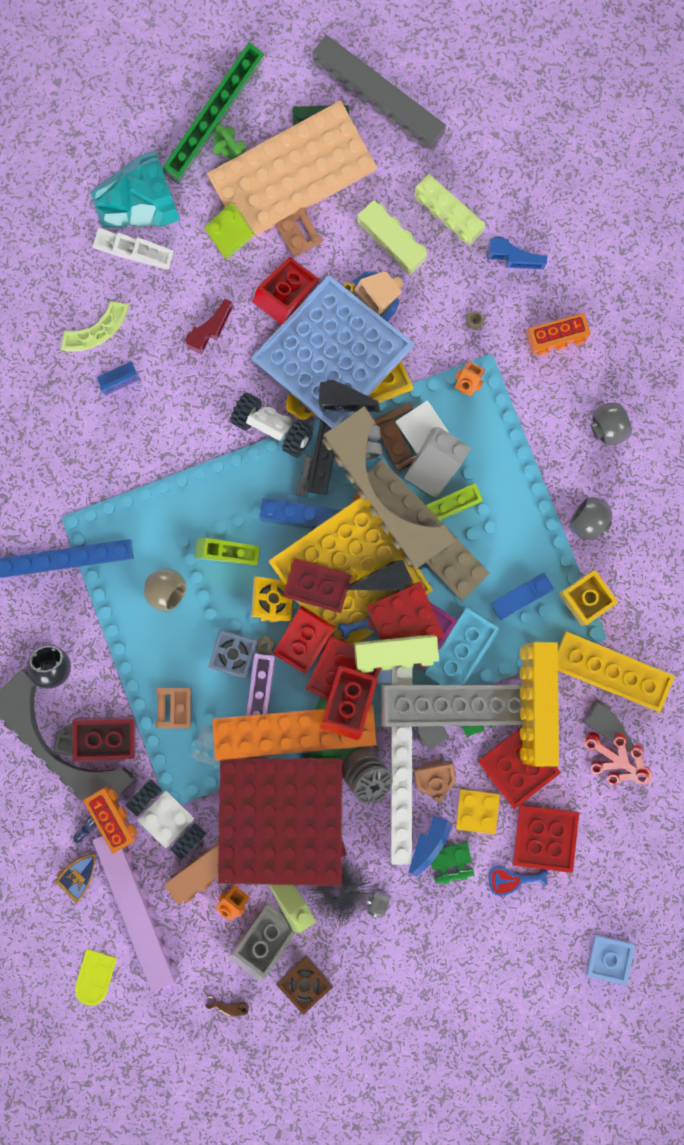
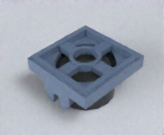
[208,629,258,679]

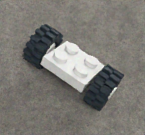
[230,392,314,458]
[125,779,207,860]

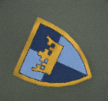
[54,854,95,903]

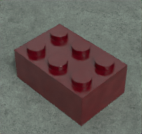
[73,716,136,761]

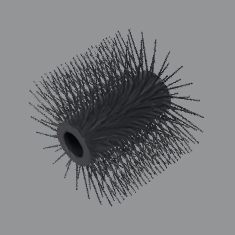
[307,860,376,925]

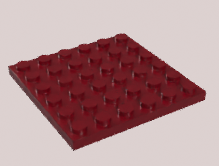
[218,758,342,886]

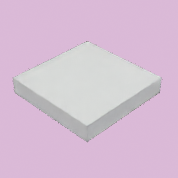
[395,400,449,454]

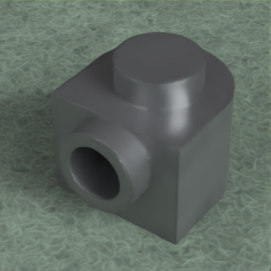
[366,890,391,918]

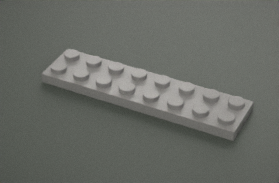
[382,685,523,727]

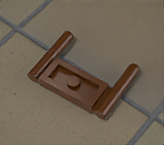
[373,403,417,472]

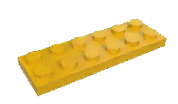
[558,631,675,712]

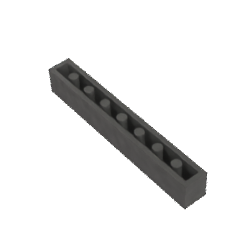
[313,35,446,150]

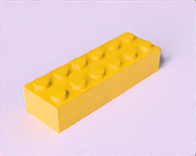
[519,642,559,766]

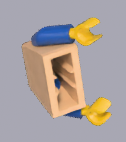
[343,271,403,322]

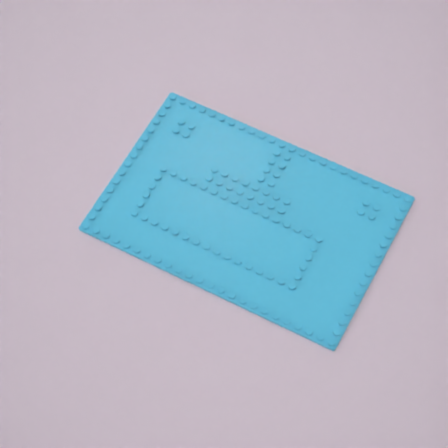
[62,354,606,805]

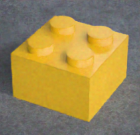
[558,570,619,626]

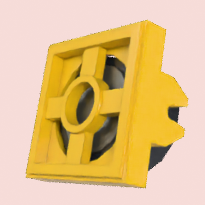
[251,576,293,622]

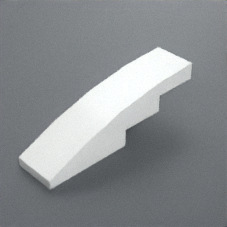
[92,227,174,270]

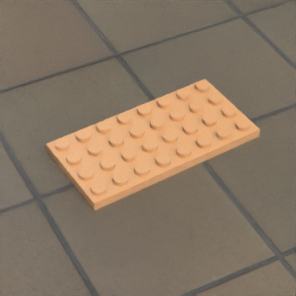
[207,100,377,236]

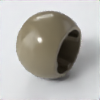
[144,568,187,612]

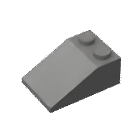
[403,427,471,499]
[228,903,296,981]

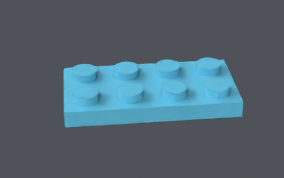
[424,607,500,685]

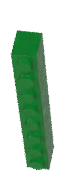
[163,42,265,184]

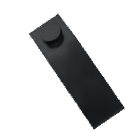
[318,380,380,412]
[345,559,413,592]

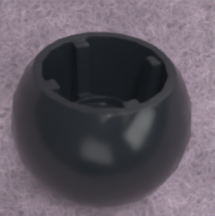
[27,646,71,689]

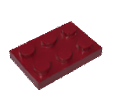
[283,558,352,613]

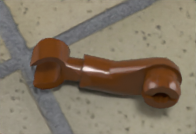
[205,995,249,1017]

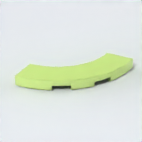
[61,301,129,351]

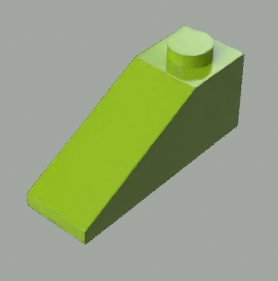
[194,538,260,566]

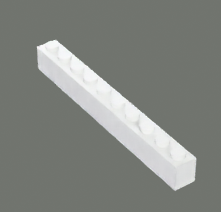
[390,665,412,864]

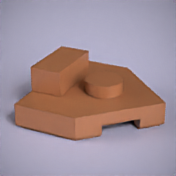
[413,760,456,803]

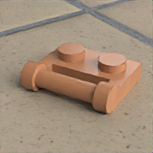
[276,207,323,258]
[155,688,192,728]

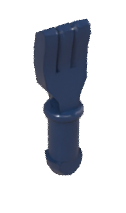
[73,815,97,843]

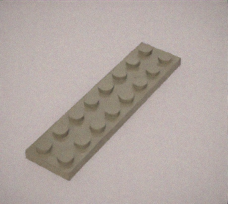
[353,460,490,601]

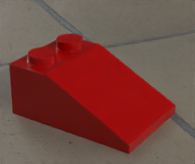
[252,256,320,325]

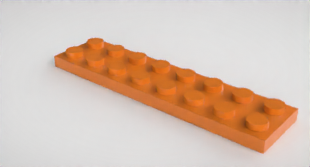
[212,705,376,760]

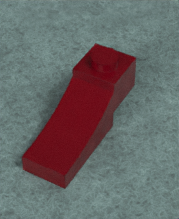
[185,298,233,354]

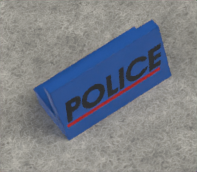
[97,361,140,396]

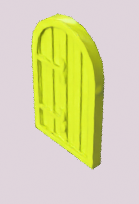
[75,949,117,1006]

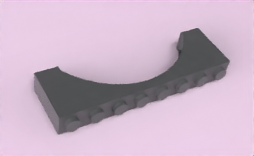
[0,669,137,800]

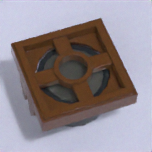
[276,955,333,1015]

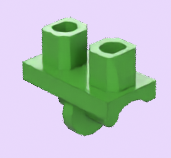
[213,124,247,160]

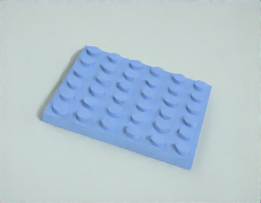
[251,275,414,428]

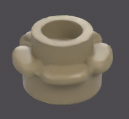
[465,311,484,330]
[256,636,275,655]

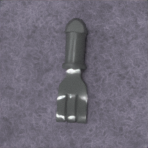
[296,455,312,497]

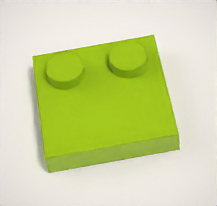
[204,202,256,259]

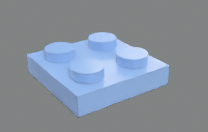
[586,934,635,986]

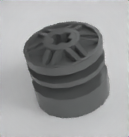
[342,748,393,803]

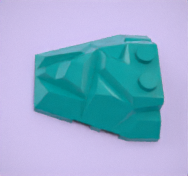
[90,150,180,228]

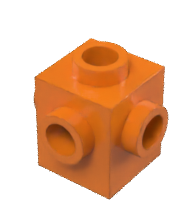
[454,361,486,396]
[215,884,250,921]

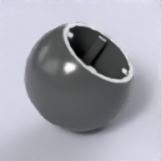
[590,402,632,445]
[570,497,612,540]

